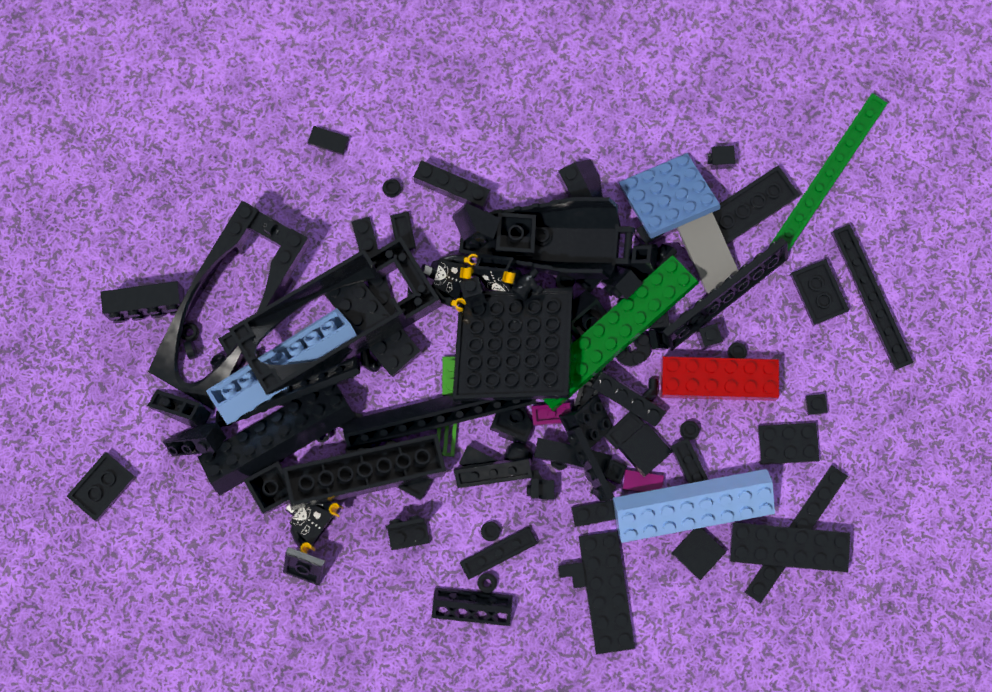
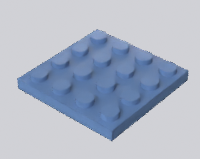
[619,153,720,239]

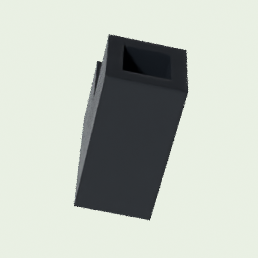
[558,562,586,589]

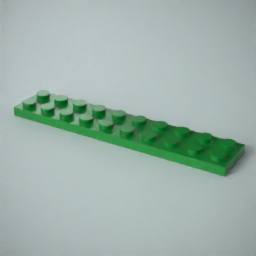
[543,255,699,411]

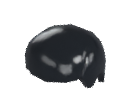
[504,442,533,464]

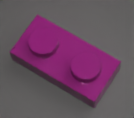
[531,403,571,426]

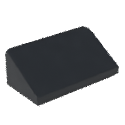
[459,445,498,466]

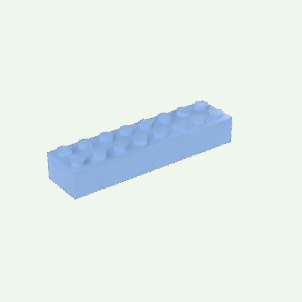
[206,308,357,425]
[613,469,775,543]

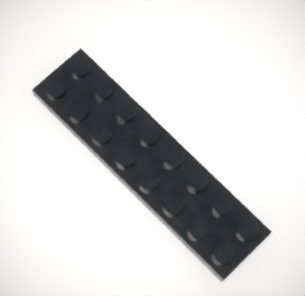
[663,238,788,351]

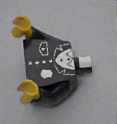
[421,254,478,312]
[460,254,522,292]
[285,502,344,554]

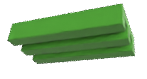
[437,423,457,457]

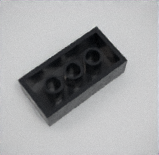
[100,281,185,323]

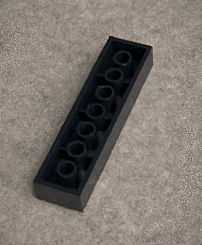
[198,384,355,496]
[283,434,446,511]

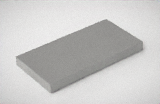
[677,213,739,294]

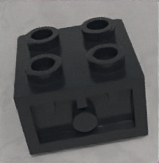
[559,395,613,448]
[385,515,430,551]

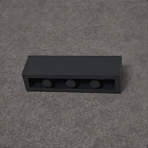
[413,160,491,211]

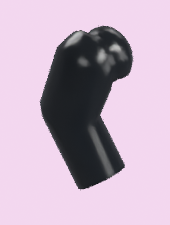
[360,348,381,372]
[641,379,658,401]

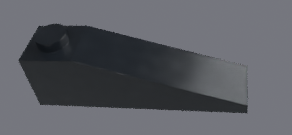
[557,159,603,198]

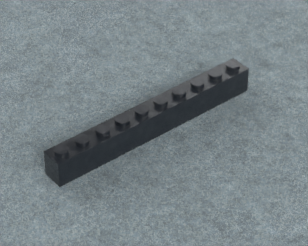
[342,394,537,450]

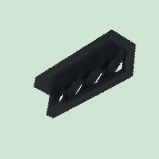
[432,587,513,626]

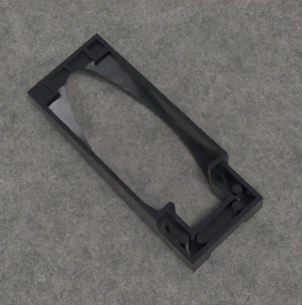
[148,200,310,410]
[229,237,442,395]

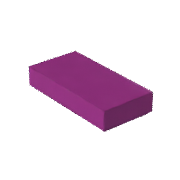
[622,470,664,492]

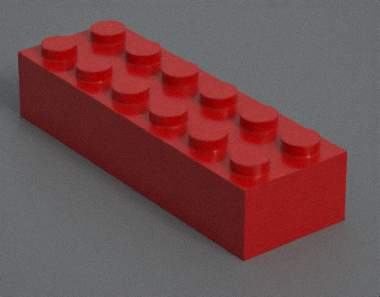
[660,357,779,401]

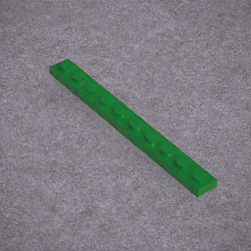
[771,93,887,251]

